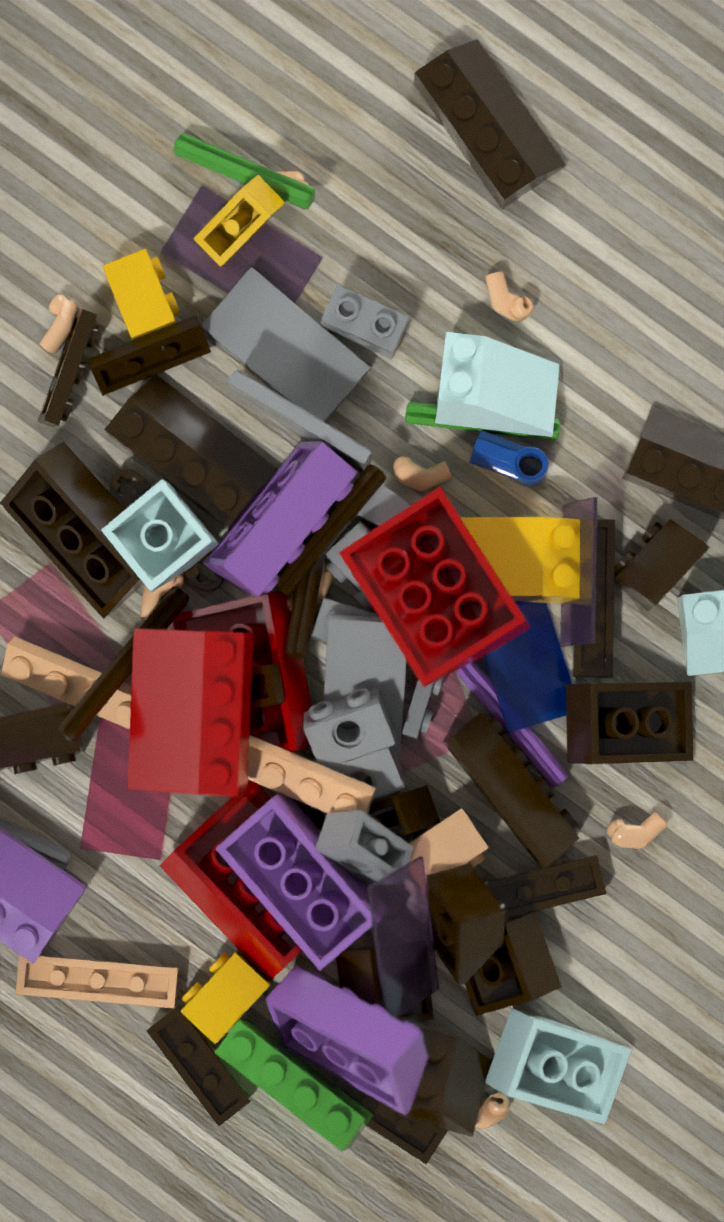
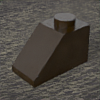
[368,785,440,837]

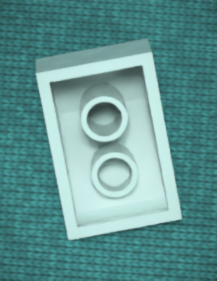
[435,332,560,437]
[485,1007,632,1124]

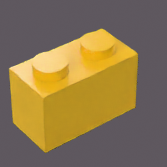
[193,175,286,267]
[102,248,181,341]
[180,951,271,1044]

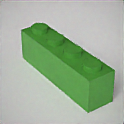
[215,1018,374,1151]

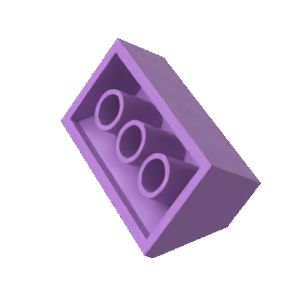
[203,442,358,597]
[215,793,389,971]
[0,827,87,964]
[266,965,428,1115]

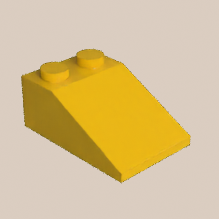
[460,517,580,604]

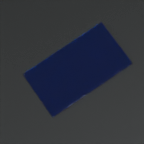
[484,601,572,733]

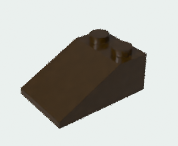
[566,682,693,764]

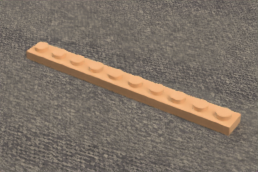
[1,636,376,815]

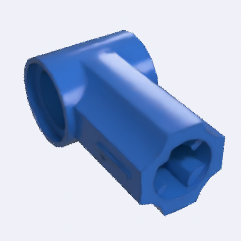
[469,430,548,487]

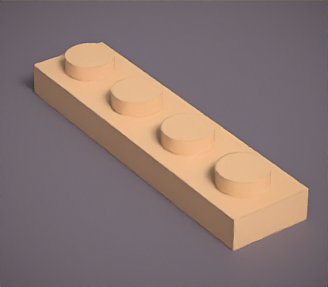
[15,954,179,1008]

